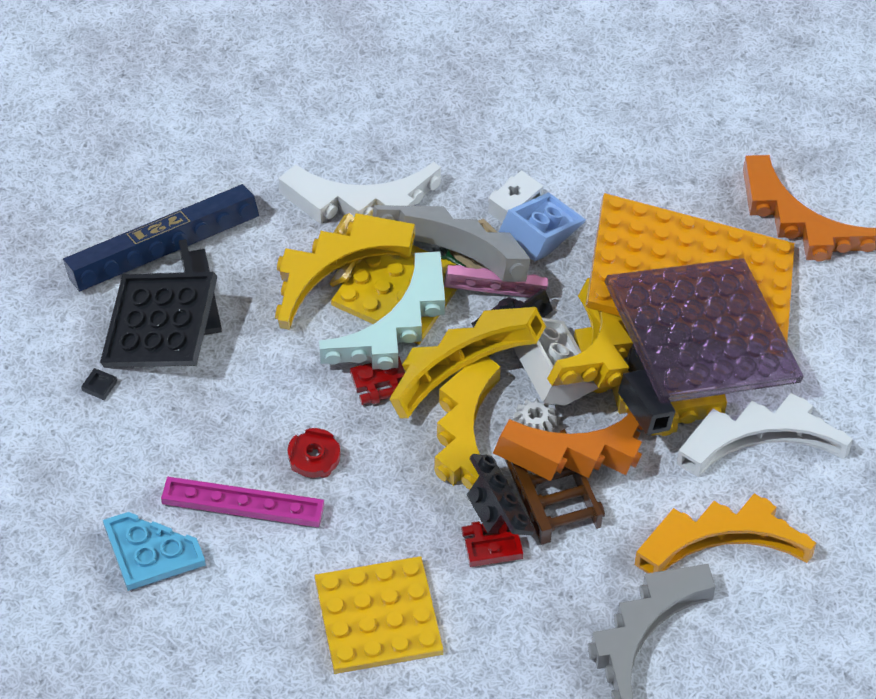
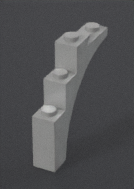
[588,564,715,699]

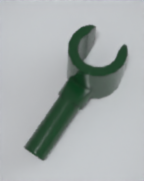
[439,246,466,267]

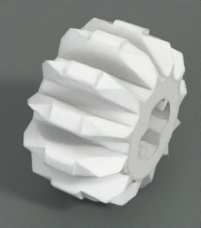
[513,398,557,432]

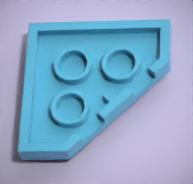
[103,512,206,591]

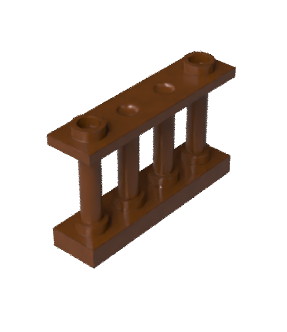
[505,429,605,545]

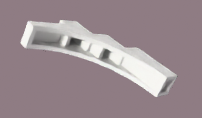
[278,162,441,224]
[676,393,853,477]

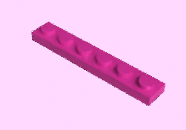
[161,476,324,528]

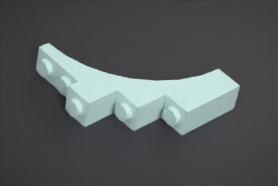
[319,252,445,370]

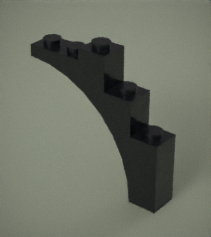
[618,323,712,435]

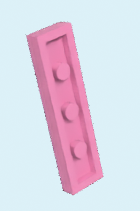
[444,265,548,298]

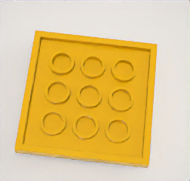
[331,245,457,345]
[314,556,443,674]

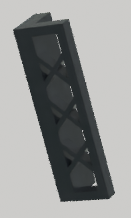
[179,239,222,335]

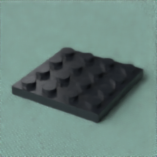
[100,271,217,368]

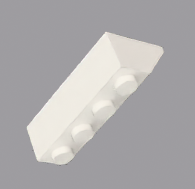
[513,318,598,405]

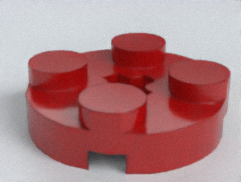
[287,428,341,478]

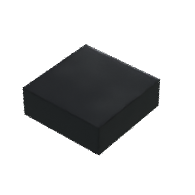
[81,368,117,400]

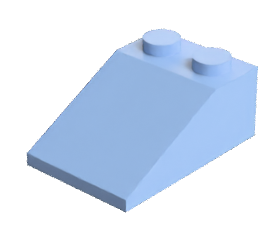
[499,192,586,261]

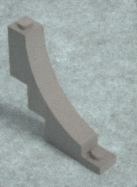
[372,205,530,282]

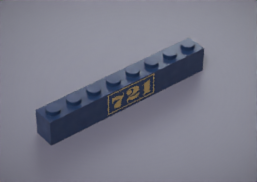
[63,184,259,292]

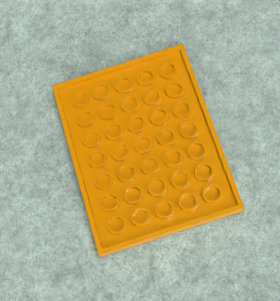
[586,193,795,359]

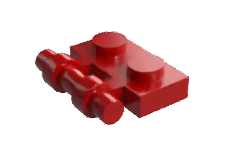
[350,356,405,405]
[461,521,523,567]

